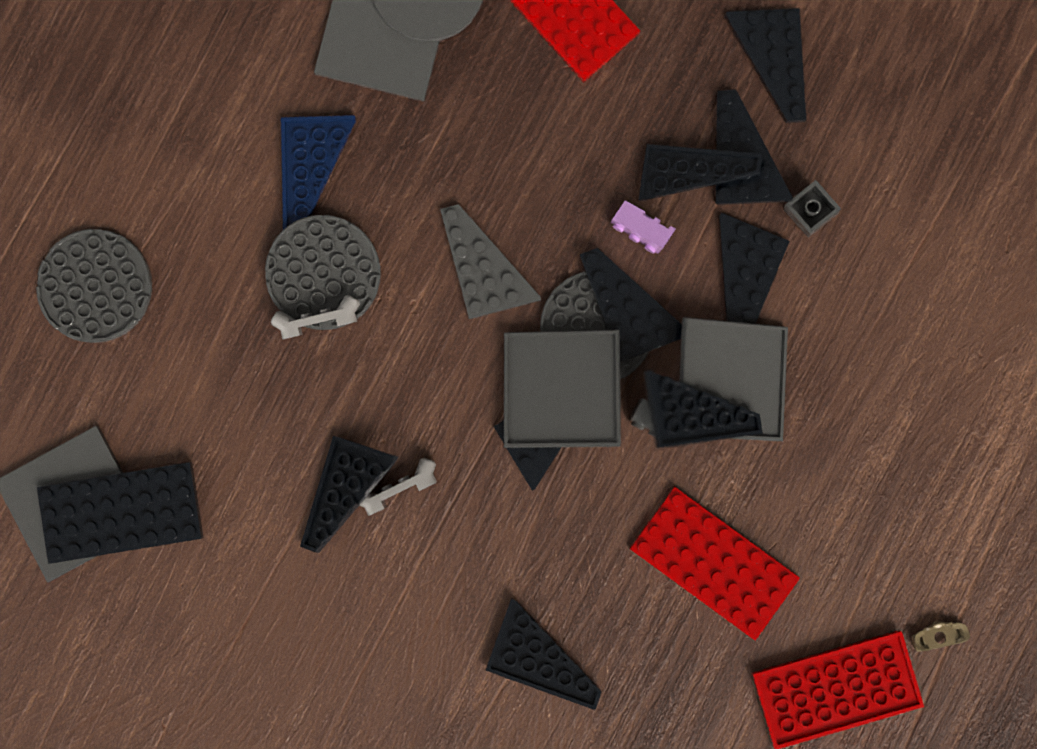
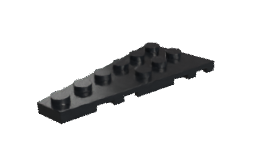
[638,144,762,202]

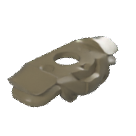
[912,621,970,652]

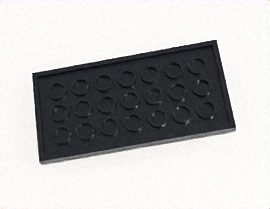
[37,462,204,564]

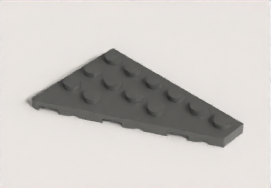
[440,204,541,320]

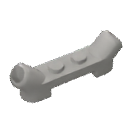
[271,295,360,340]
[359,458,437,516]

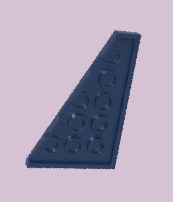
[281,115,356,230]

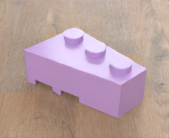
[611,201,675,254]

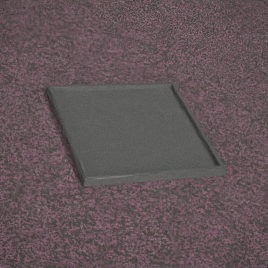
[314,0,440,101]
[680,318,788,441]
[504,330,621,448]
[0,426,123,583]

